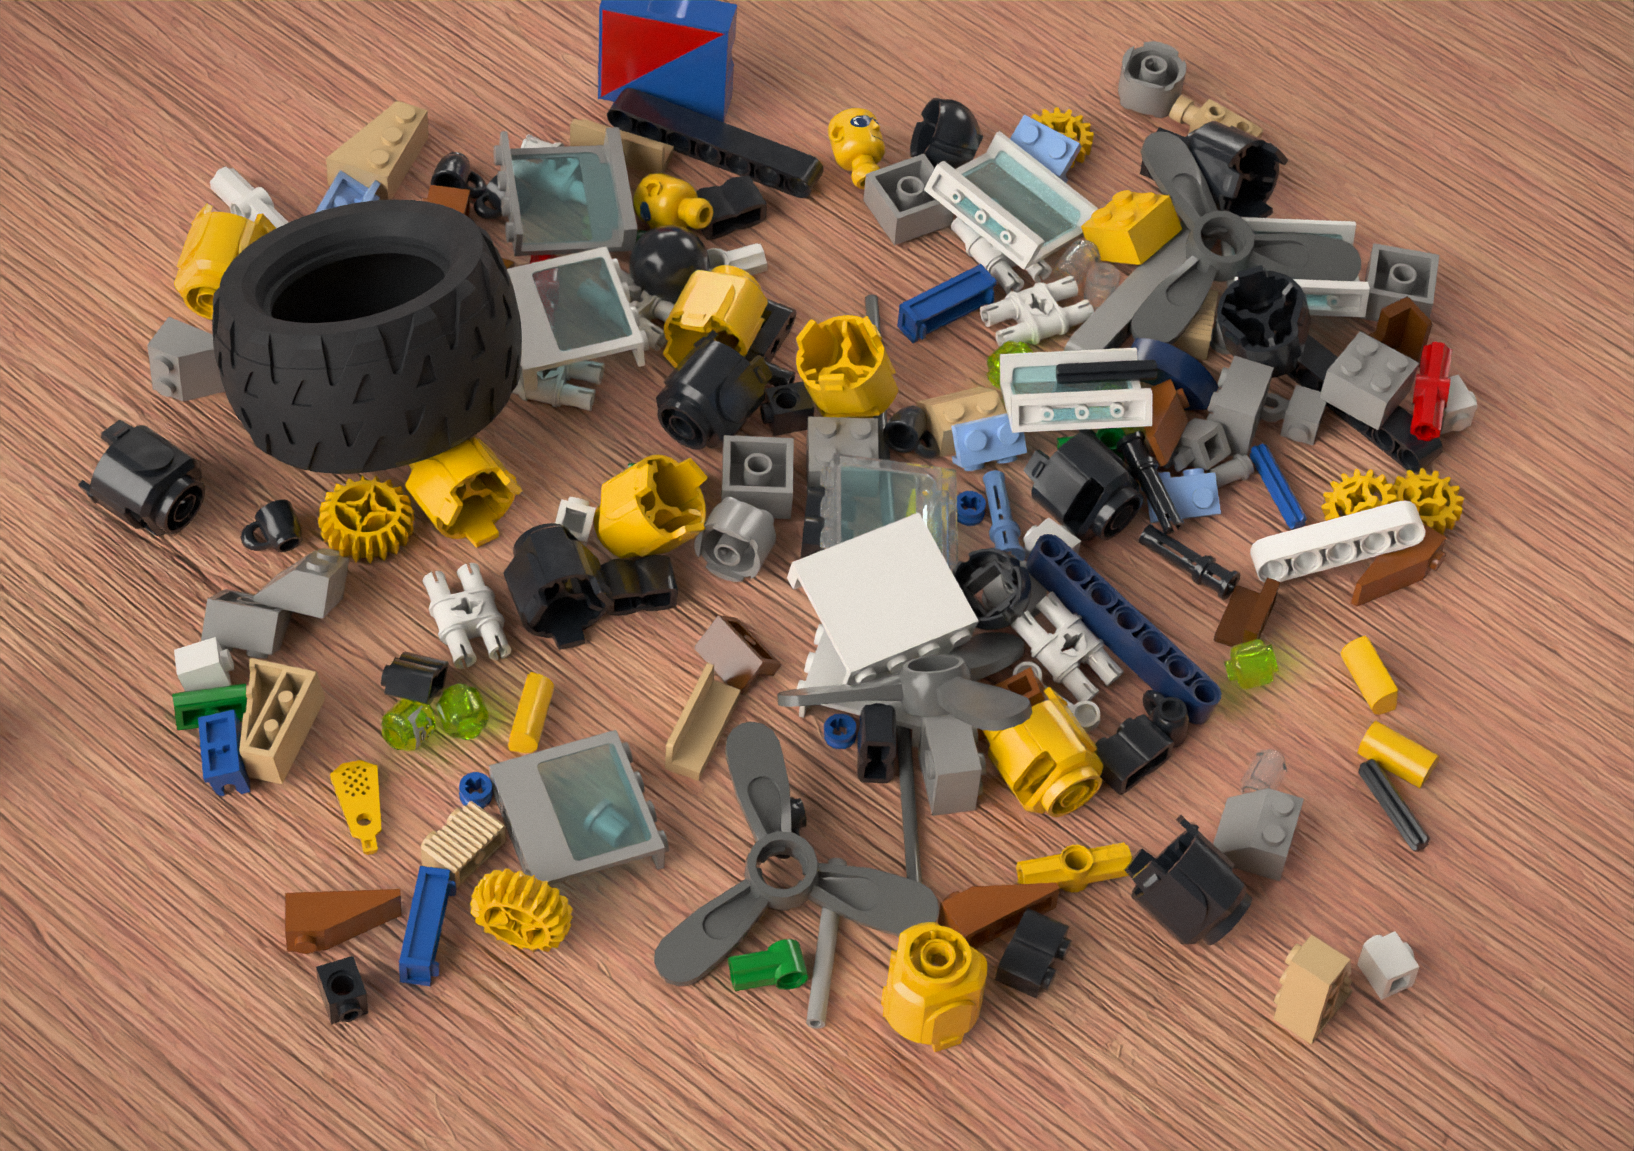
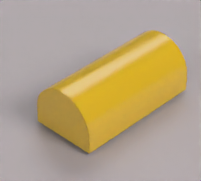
[1341,635,1398,715]
[508,672,554,753]
[1357,720,1440,789]

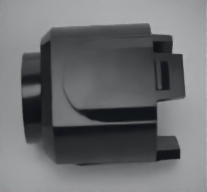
[1183,121,1288,218]
[1217,265,1312,378]
[656,329,773,450]
[78,420,205,536]
[1023,429,1144,541]
[503,523,614,650]
[1124,814,1252,945]

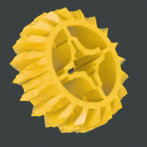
[318,474,415,564]
[470,868,573,952]

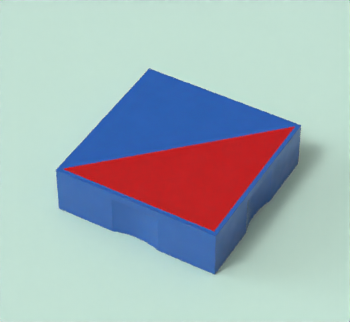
[598,0,737,122]

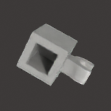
[1260,385,1327,445]
[1164,418,1232,471]

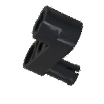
[744,298,797,387]

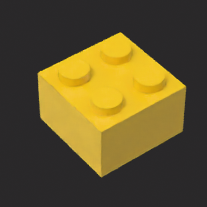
[1081,190,1182,265]

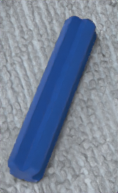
[1250,443,1307,530]

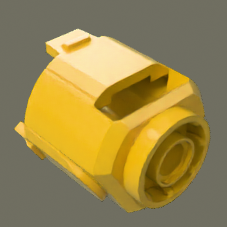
[174,203,276,320]
[663,265,768,368]
[796,315,899,418]
[405,436,523,548]
[593,455,708,559]
[983,687,1103,817]
[881,922,987,1052]

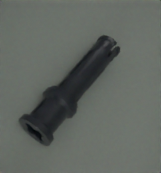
[1115,431,1184,534]
[1139,524,1241,600]

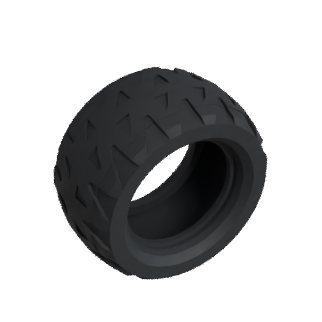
[212,199,522,474]

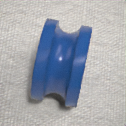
[953,491,986,526]
[824,713,857,749]
[459,772,493,809]

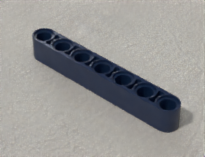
[1026,534,1222,725]

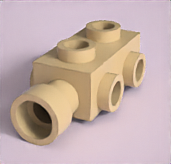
[1169,95,1264,139]

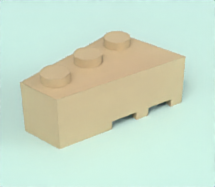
[326,101,428,200]
[239,658,325,784]
[1274,934,1352,1044]

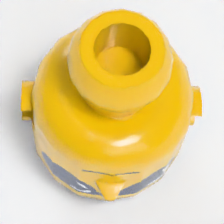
[827,108,886,190]
[633,173,713,229]

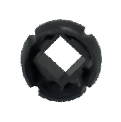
[910,97,984,169]
[952,548,1031,630]

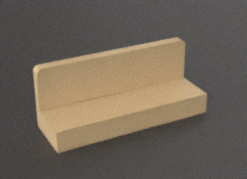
[570,118,674,174]
[665,663,741,781]

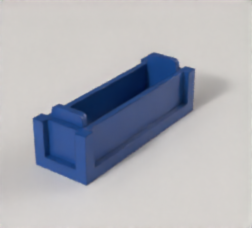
[897,264,997,343]
[399,866,457,986]

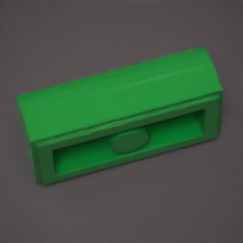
[172,683,247,731]

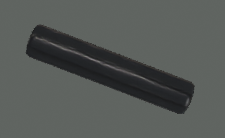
[1055,360,1158,384]
[1358,759,1430,852]

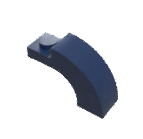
[1114,338,1219,410]

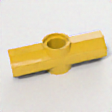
[1016,842,1132,893]

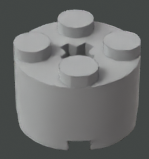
[1118,41,1186,118]
[694,497,776,582]

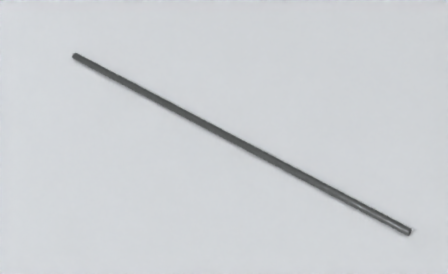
[865,295,922,883]

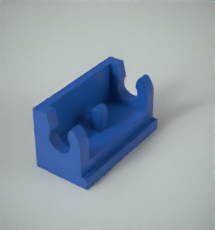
[198,710,251,796]

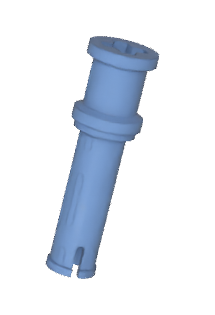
[983,470,1025,561]

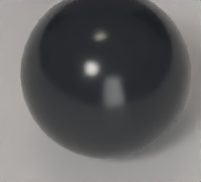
[629,225,710,305]

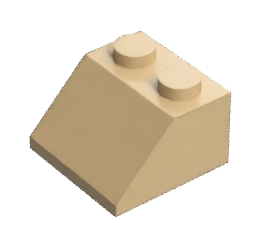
[916,386,1007,457]

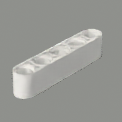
[1250,500,1426,583]

